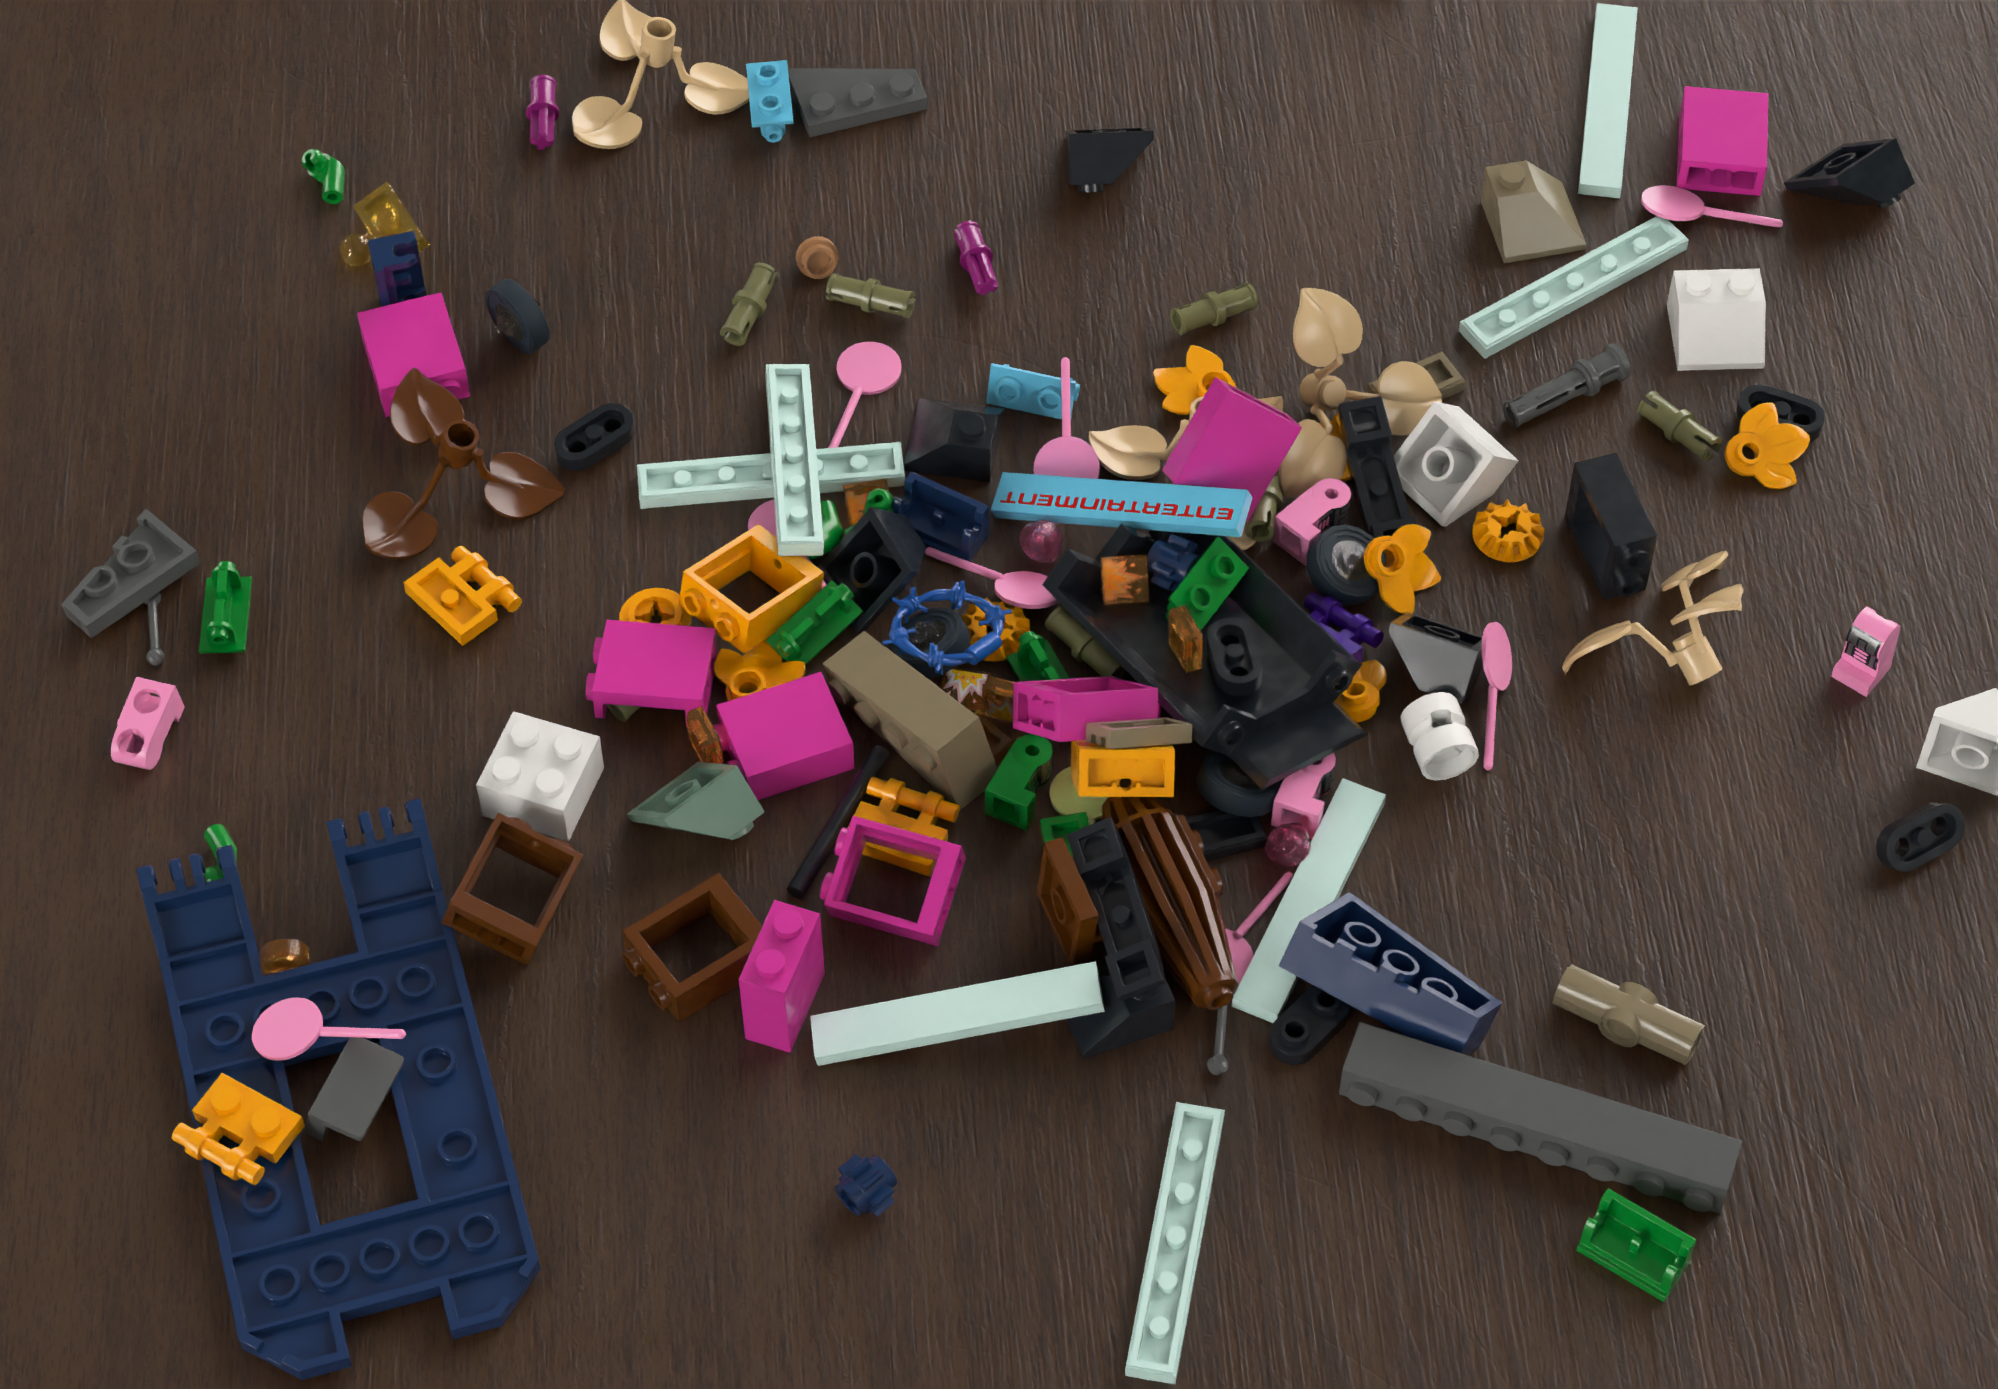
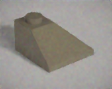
[1481,160,1586,263]

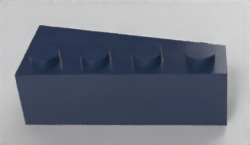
[1279,892,1502,1055]

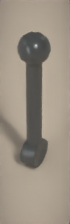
[144,592,165,666]
[1207,994,1234,1075]

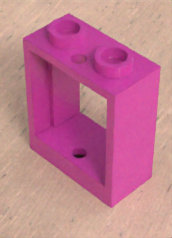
[1013,676,1161,742]
[820,816,966,946]

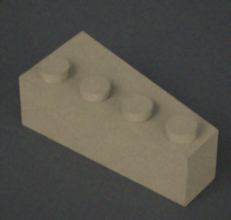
[822,631,997,810]

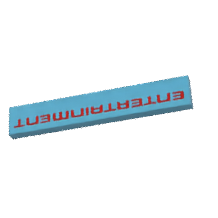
[990,472,1252,537]

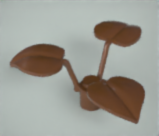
[362,368,565,559]

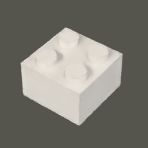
[476,711,604,841]

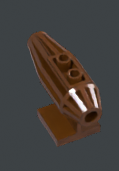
[1037,797,1239,1010]

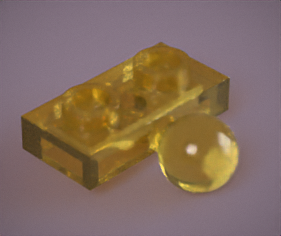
[340,182,430,266]

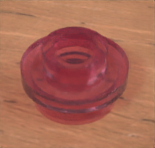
[1019,520,1063,563]
[1265,823,1311,867]

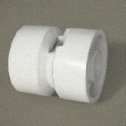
[1400,692,1479,781]

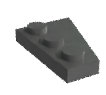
[788,68,928,138]
[61,509,201,638]

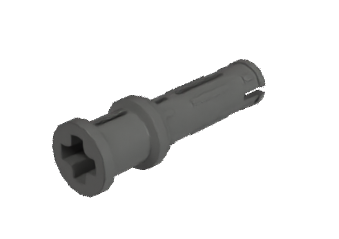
[1503,343,1631,428]

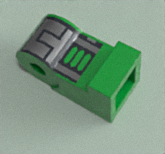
[985,734,1053,831]

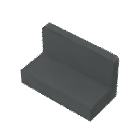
[305,1037,404,1142]

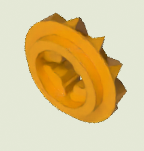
[1472,499,1545,562]
[619,588,692,626]
[960,597,1030,662]

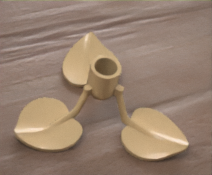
[572,0,749,149]
[1279,288,1442,498]
[1088,396,1283,550]
[1562,550,1744,685]

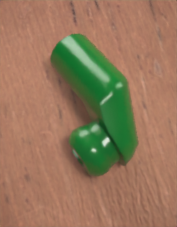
[204,824,237,882]

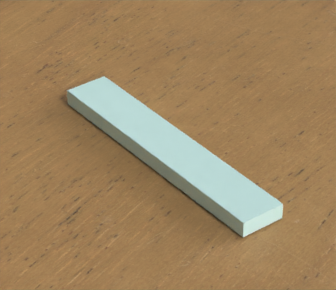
[1578,3,1638,199]
[1459,216,1689,359]
[765,364,824,556]
[637,442,905,509]
[1232,778,1386,1023]
[810,961,1105,1066]
[1125,1102,1225,1385]

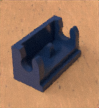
[367,231,427,307]
[891,472,989,562]

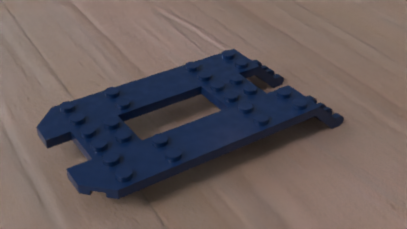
[136,798,541,1380]

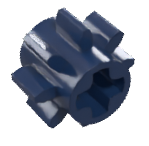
[1146,534,1201,592]
[835,1154,898,1217]

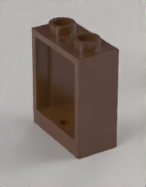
[442,812,584,966]
[621,873,762,1022]

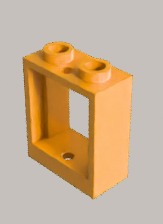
[679,524,824,653]
[1071,740,1175,797]

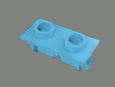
[746,60,794,143]
[986,363,1080,420]

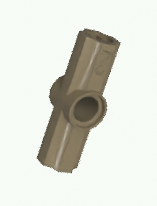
[1552,964,1705,1065]

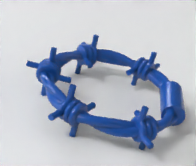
[882,581,1012,675]

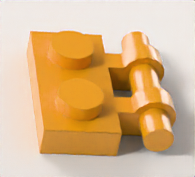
[403,546,522,646]
[848,777,960,877]
[172,1073,305,1185]

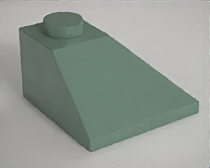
[627,761,765,840]

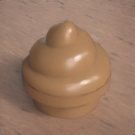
[796,236,839,279]

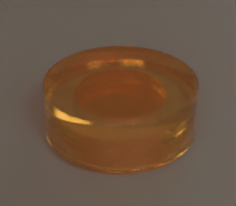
[260,939,309,975]

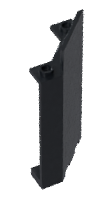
[1042,523,1368,790]

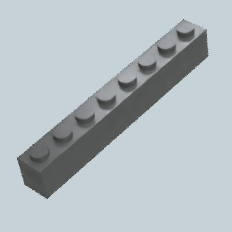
[1339,1022,1742,1214]

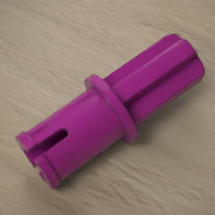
[526,75,559,150]
[953,221,998,295]

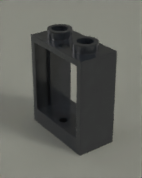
[1564,452,1658,600]

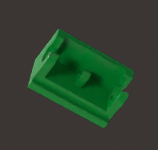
[1576,1188,1696,1302]

